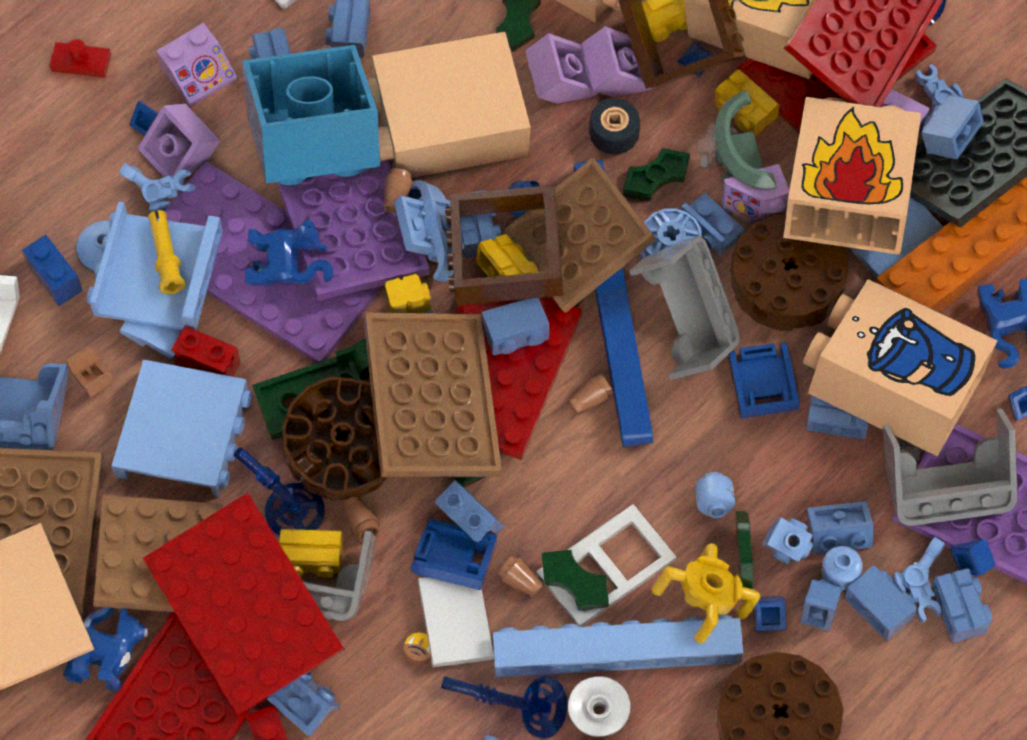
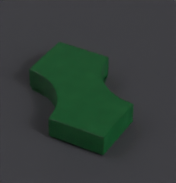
[496,0,541,52]
[623,148,690,202]
[735,511,753,589]
[541,550,609,610]

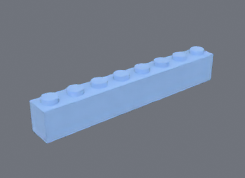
[493,615,743,677]

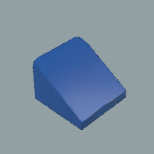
[950,539,995,576]
[753,596,786,632]

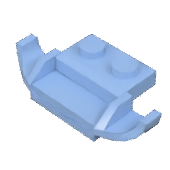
[394,180,464,282]

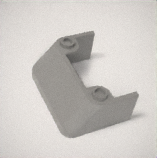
[629,236,740,380]
[883,409,1017,526]
[302,531,377,622]

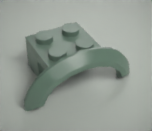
[714,91,777,190]

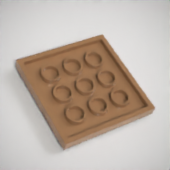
[504,157,657,313]
[93,495,223,612]

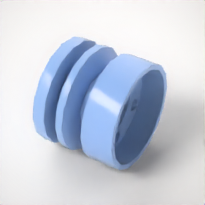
[640,208,702,261]

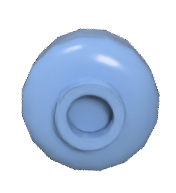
[694,472,736,518]
[821,546,863,591]

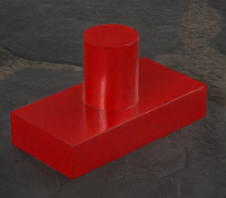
[49,39,111,78]
[247,705,287,740]

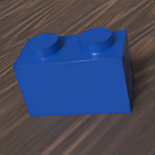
[22,235,83,306]

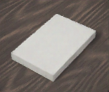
[418,577,494,667]

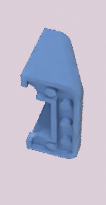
[0,363,68,450]

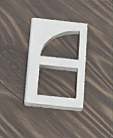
[536,504,677,627]

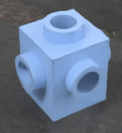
[761,518,813,564]

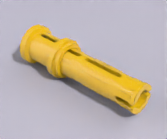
[148,210,185,295]

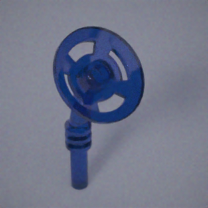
[233,447,325,536]
[441,676,567,739]

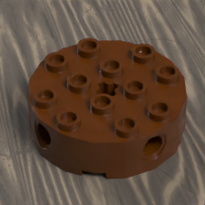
[731,213,848,331]
[282,377,388,500]
[716,652,844,740]

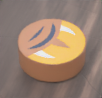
[404,632,431,665]

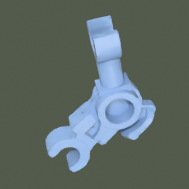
[915,64,964,134]
[119,163,196,212]
[893,537,945,623]

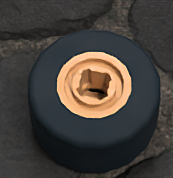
[589,98,640,155]

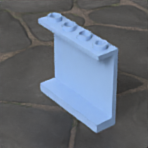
[87,202,223,330]
[112,359,252,498]

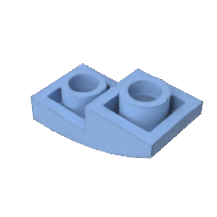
[119,321,182,360]

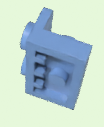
[681,193,745,255]
[435,480,505,542]
[807,501,874,554]
[267,672,340,736]

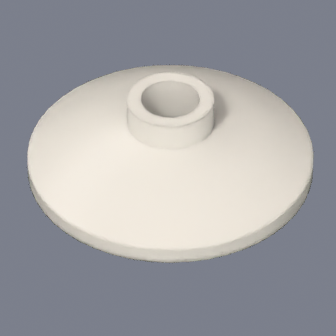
[568,677,630,737]

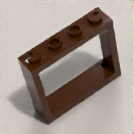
[618,0,745,89]
[445,185,563,305]

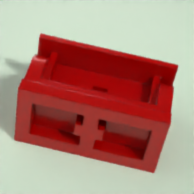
[171,326,241,377]

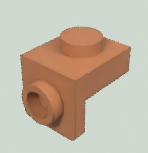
[66,346,116,397]

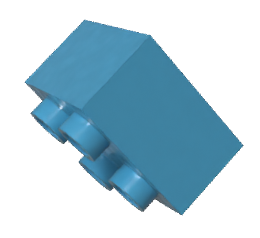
[242,45,380,185]

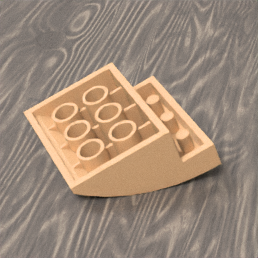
[0,523,94,690]

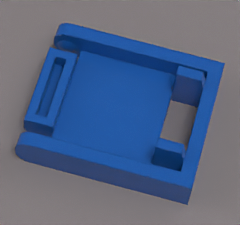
[728,343,800,418]
[411,519,498,590]

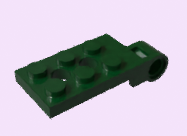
[252,339,370,440]

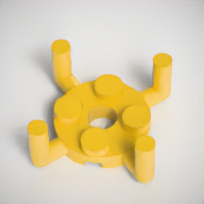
[651,543,760,644]

